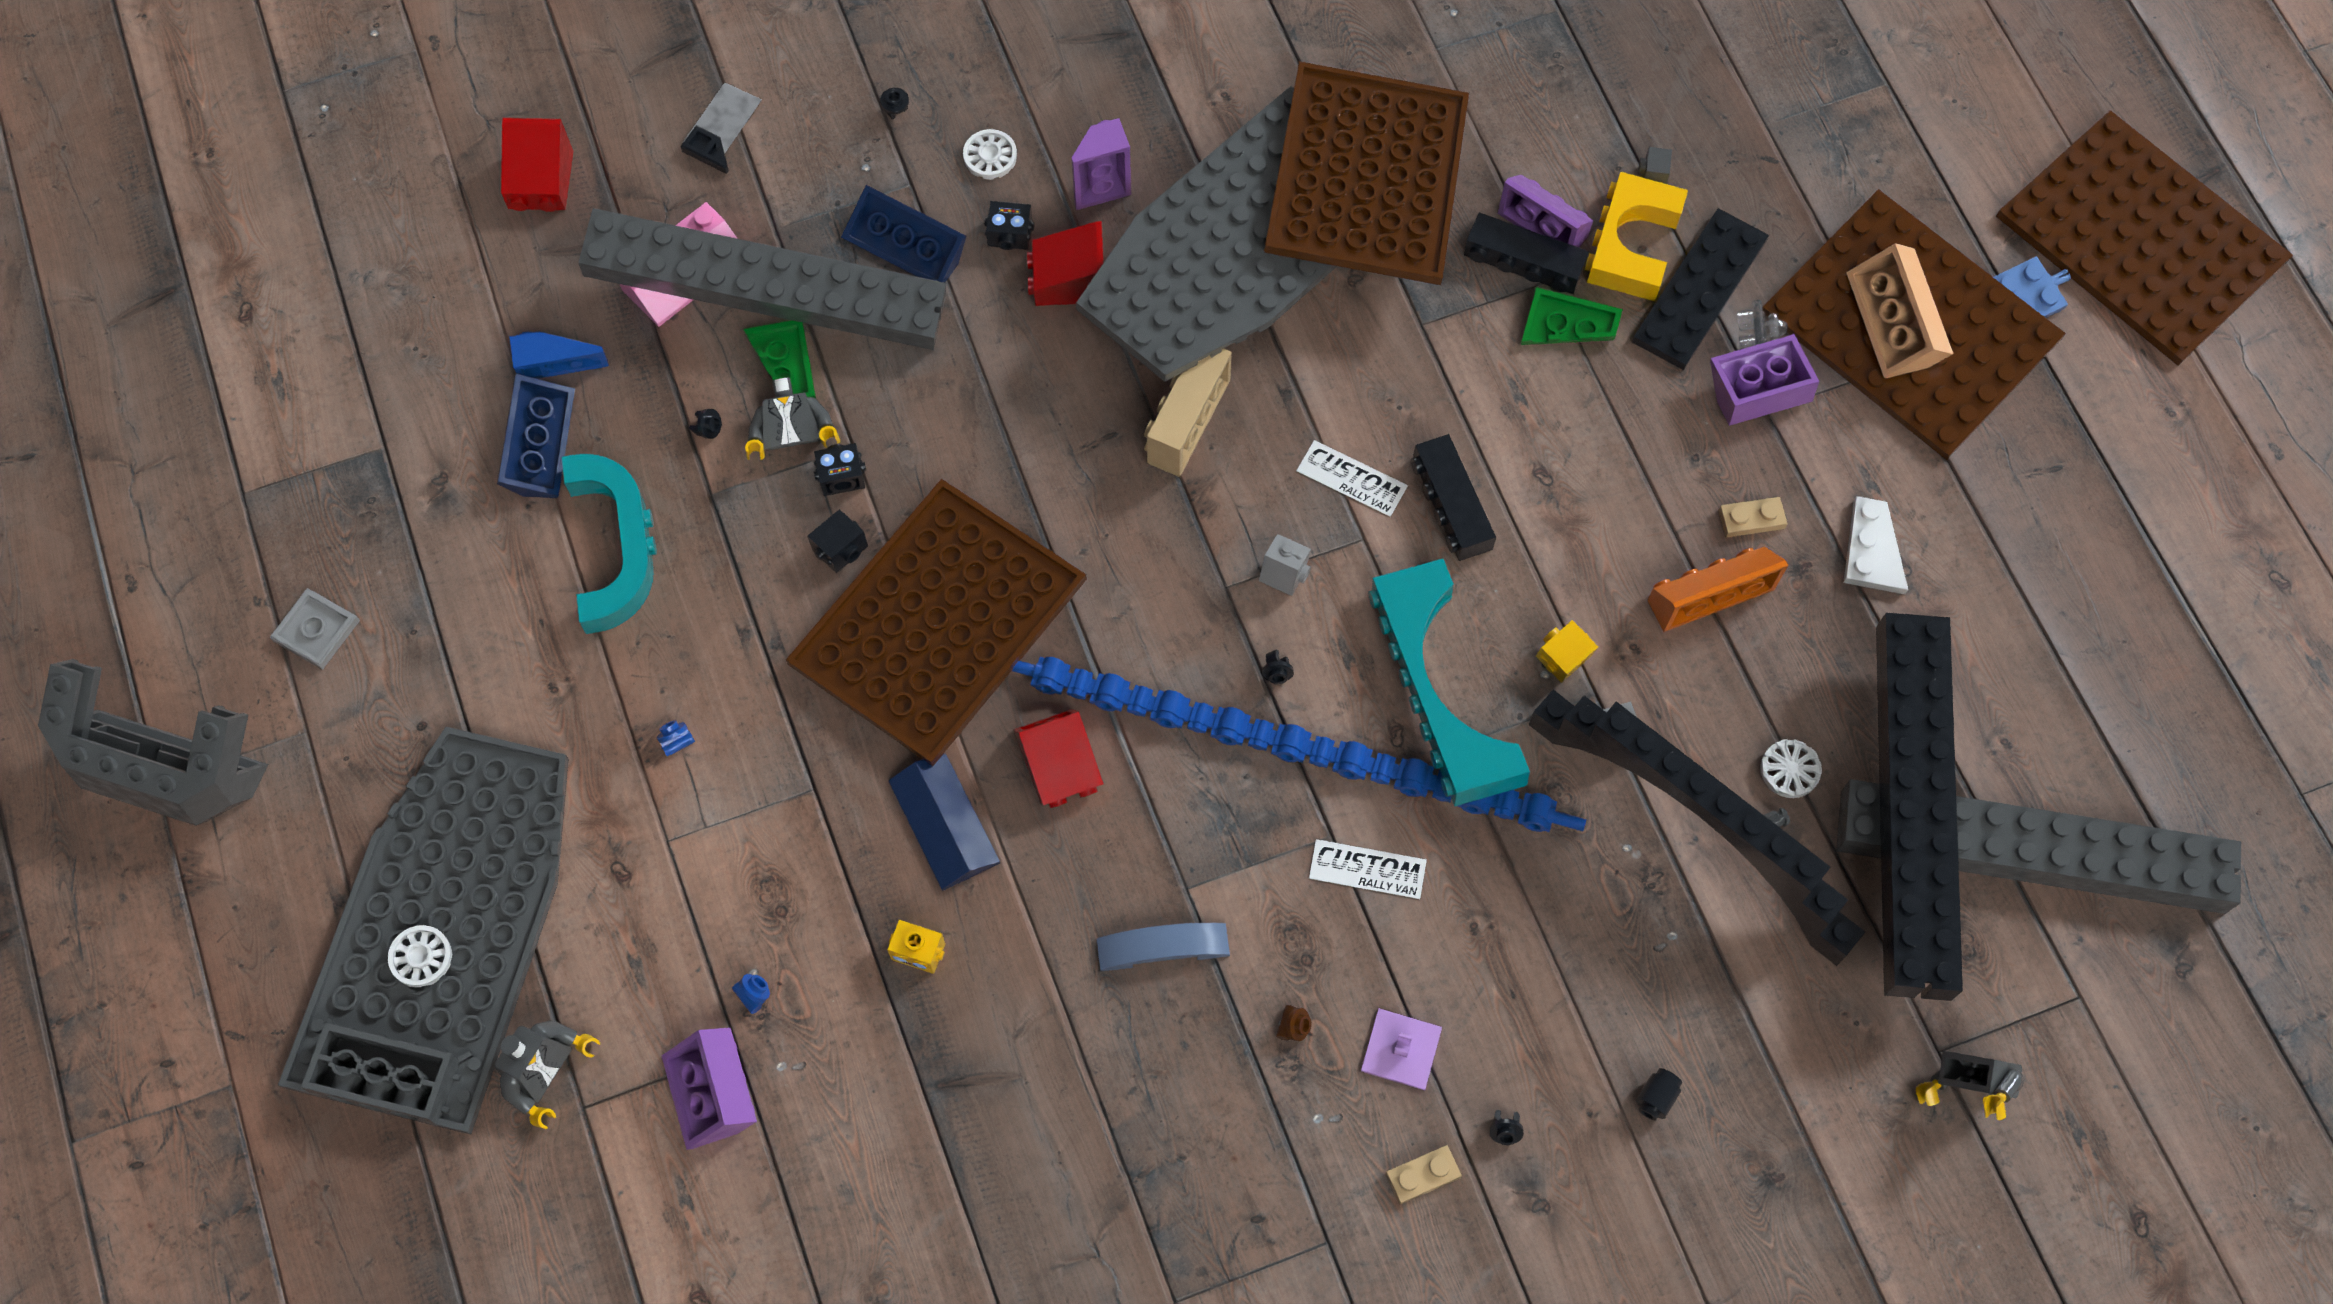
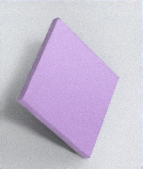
[1361,1008,1442,1091]

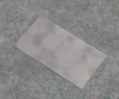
[683,83,762,153]

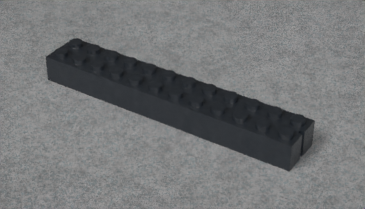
[1876,613,1963,1001]

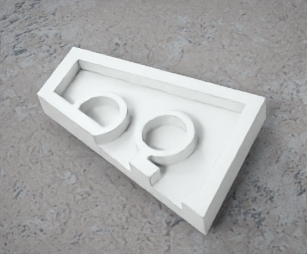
[1844,496,1908,595]

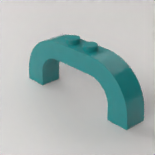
[562,454,657,634]

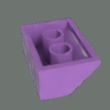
[1072,118,1131,210]
[1498,175,1593,247]
[1710,334,1819,426]
[662,1028,757,1150]

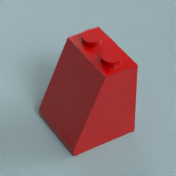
[501,118,574,212]
[1027,221,1104,306]
[1013,709,1104,808]

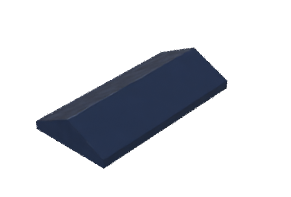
[841,185,967,283]
[497,374,575,498]
[888,753,1000,891]

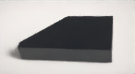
[681,125,729,174]

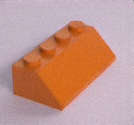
[1647,546,1788,632]

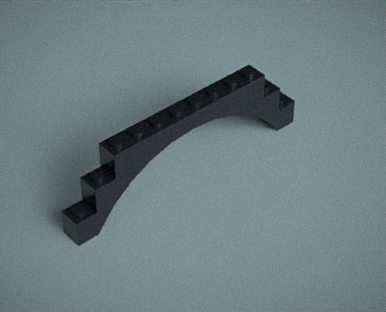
[1529,689,1865,966]

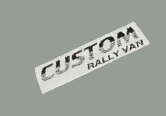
[1296,440,1408,517]
[1309,839,1427,899]

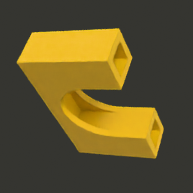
[1585,172,1688,301]

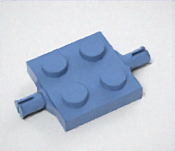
[1993,256,2071,318]

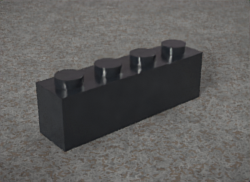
[1464,212,1589,294]
[1411,434,1496,561]

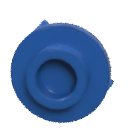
[657,720,695,757]
[732,974,770,1014]

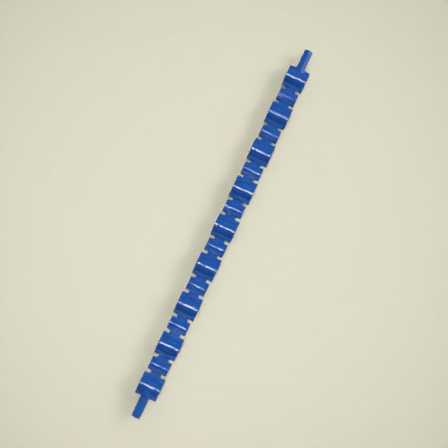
[1012,657,1586,832]

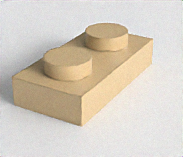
[1718,497,1788,538]
[1386,1145,1462,1205]

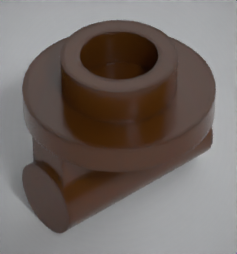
[1276,1005,1312,1041]

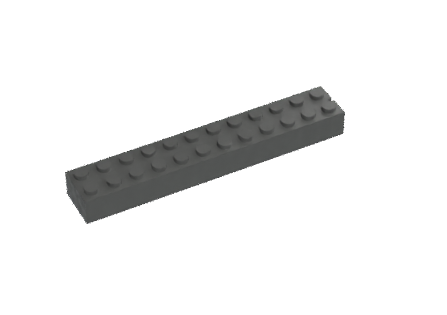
[579,208,946,350]
[1836,779,2241,914]

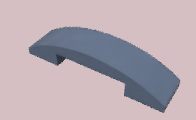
[1097,923,1230,972]

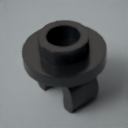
[880,87,909,119]
[689,409,722,439]
[1262,649,1294,684]
[1490,1110,1524,1145]

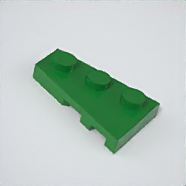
[1521,287,1623,345]
[743,320,816,398]

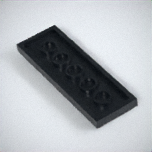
[1632,208,1769,370]

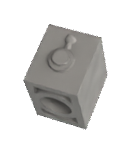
[1259,534,1311,596]

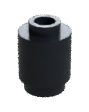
[1636,1068,1682,1121]

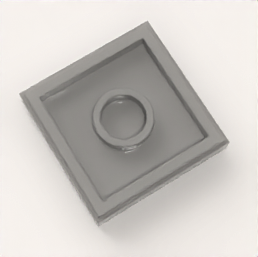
[270,588,360,670]

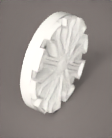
[963,129,1017,180]
[1760,739,1822,798]
[388,925,453,987]

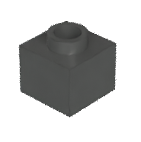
[1638,147,1672,184]

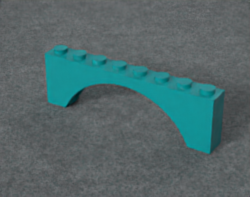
[1368,559,1530,807]

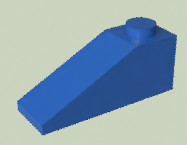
[510,331,609,379]

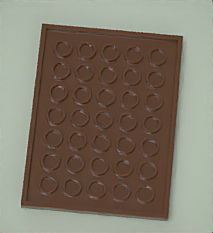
[1264,61,1469,285]
[1996,110,2293,366]
[1761,189,2066,460]
[786,479,1087,766]

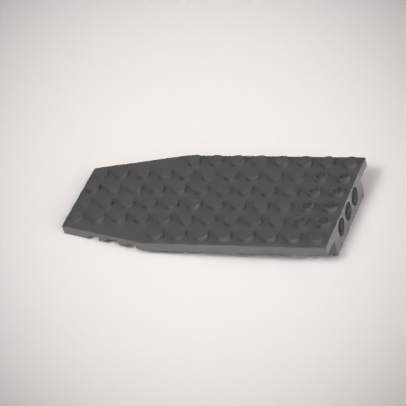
[1076,86,1337,382]
[278,727,569,1135]

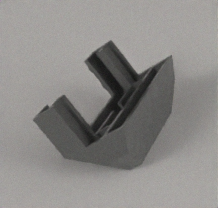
[38,659,269,826]

